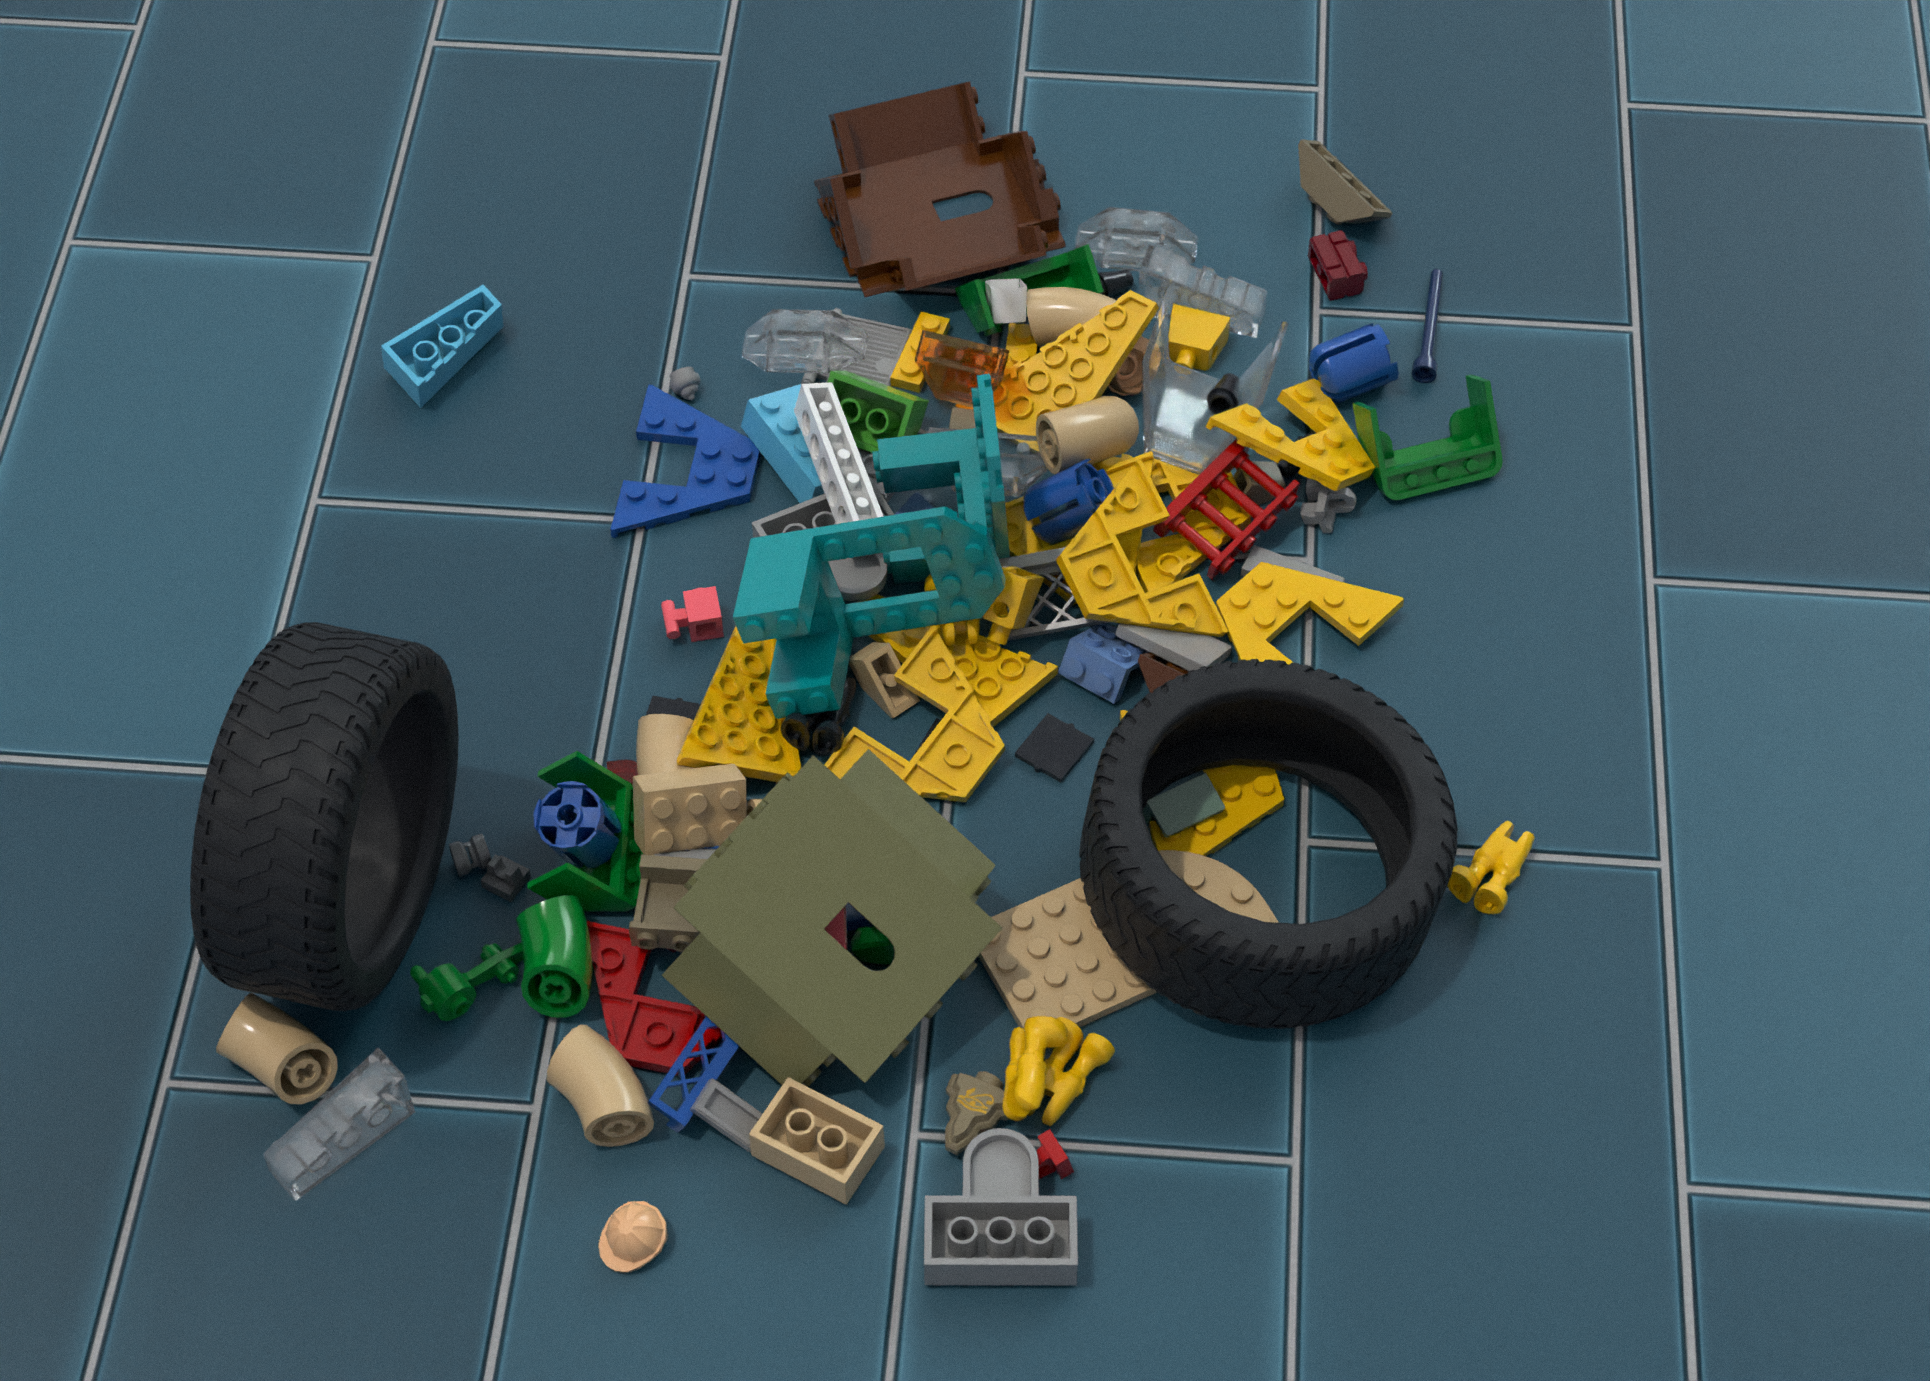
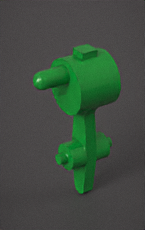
[410,942,524,1021]

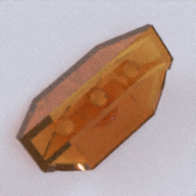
[915,330,1011,408]

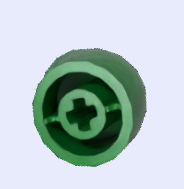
[516,895,593,1018]

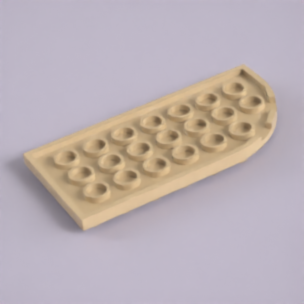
[978,850,1279,1028]

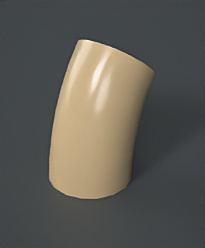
[1026,287,1117,347]
[1036,396,1139,474]
[636,714,694,775]
[216,992,338,1104]
[547,1025,654,1147]

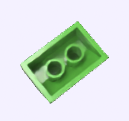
[827,371,929,453]

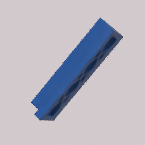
[648,1016,739,1133]

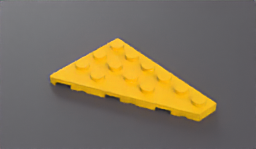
[955,290,1159,453]
[676,626,801,782]

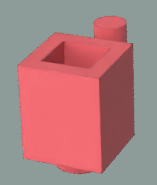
[661,586,724,642]

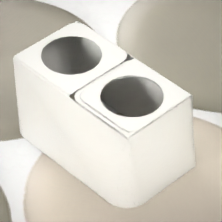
[985,279,1027,323]

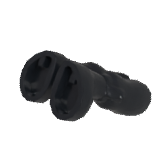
[781,677,856,756]

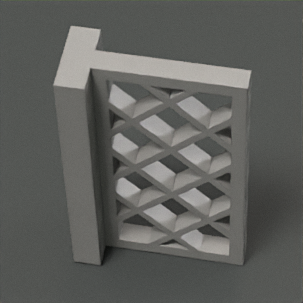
[999,547,1110,641]

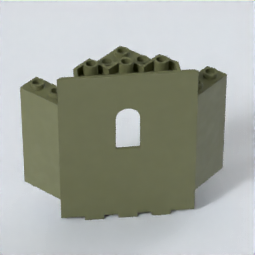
[662,749,1002,1087]

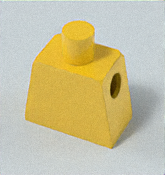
[1166,304,1230,376]
[983,566,1044,645]

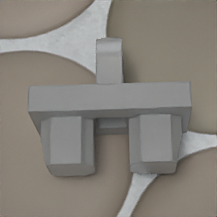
[1300,479,1357,533]

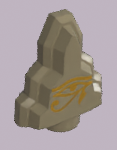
[945,1071,1009,1155]

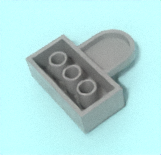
[752,476,894,601]
[924,1128,1078,1285]

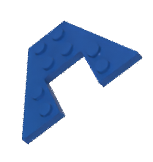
[610,384,761,538]

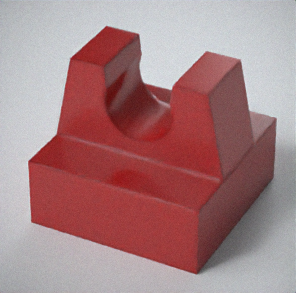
[1036,1129,1074,1180]

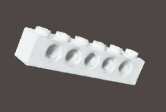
[794,382,883,524]

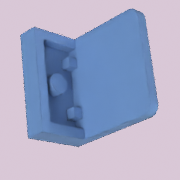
[1058,624,1150,704]

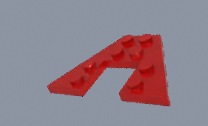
[586,921,722,1075]

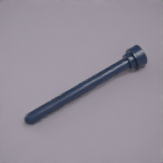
[1411,269,1443,383]

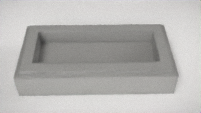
[690,1078,762,1152]

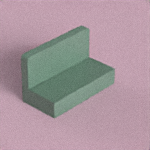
[1142,773,1225,838]

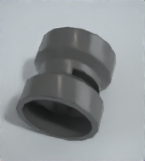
[448,833,491,877]

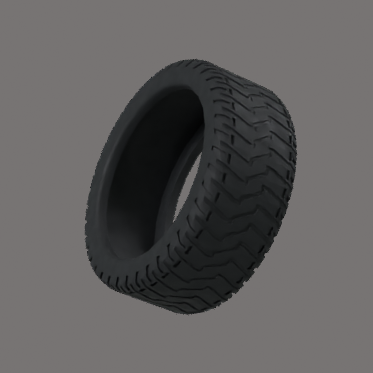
[190,622,459,1011]
[1079,659,1458,1029]

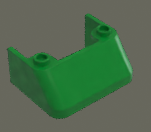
[955,244,1104,336]
[1352,374,1503,500]
[527,751,644,912]

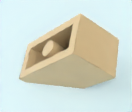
[849,642,920,718]

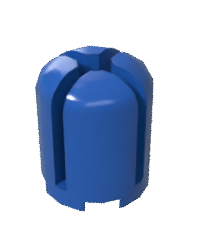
[1309,323,1399,403]
[1023,459,1114,544]
[533,781,621,868]

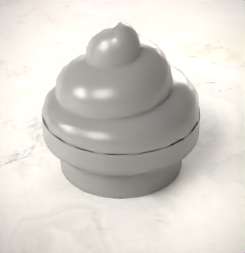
[669,367,701,400]

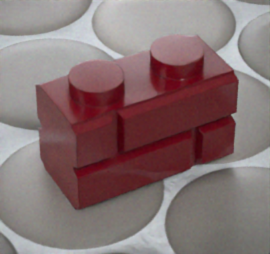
[1308,230,1368,301]

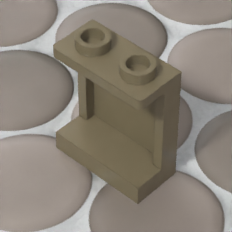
[628,854,707,952]

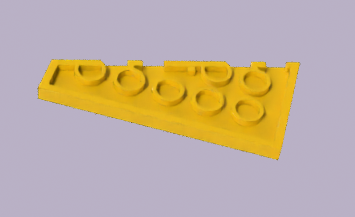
[858,594,1058,727]

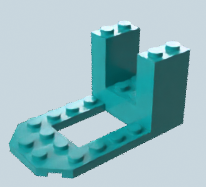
[872,374,1010,584]
[733,506,1006,719]

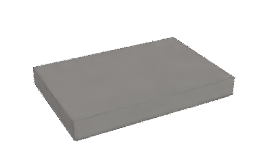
[1115,623,1233,671]

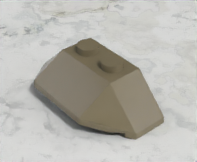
[1298,139,1393,225]

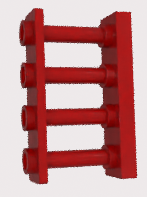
[1153,439,1300,579]

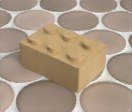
[633,763,746,855]
[749,1077,885,1205]

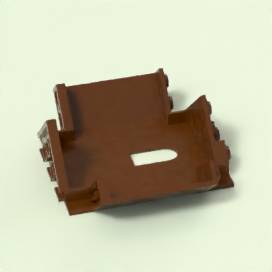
[814,81,1066,297]

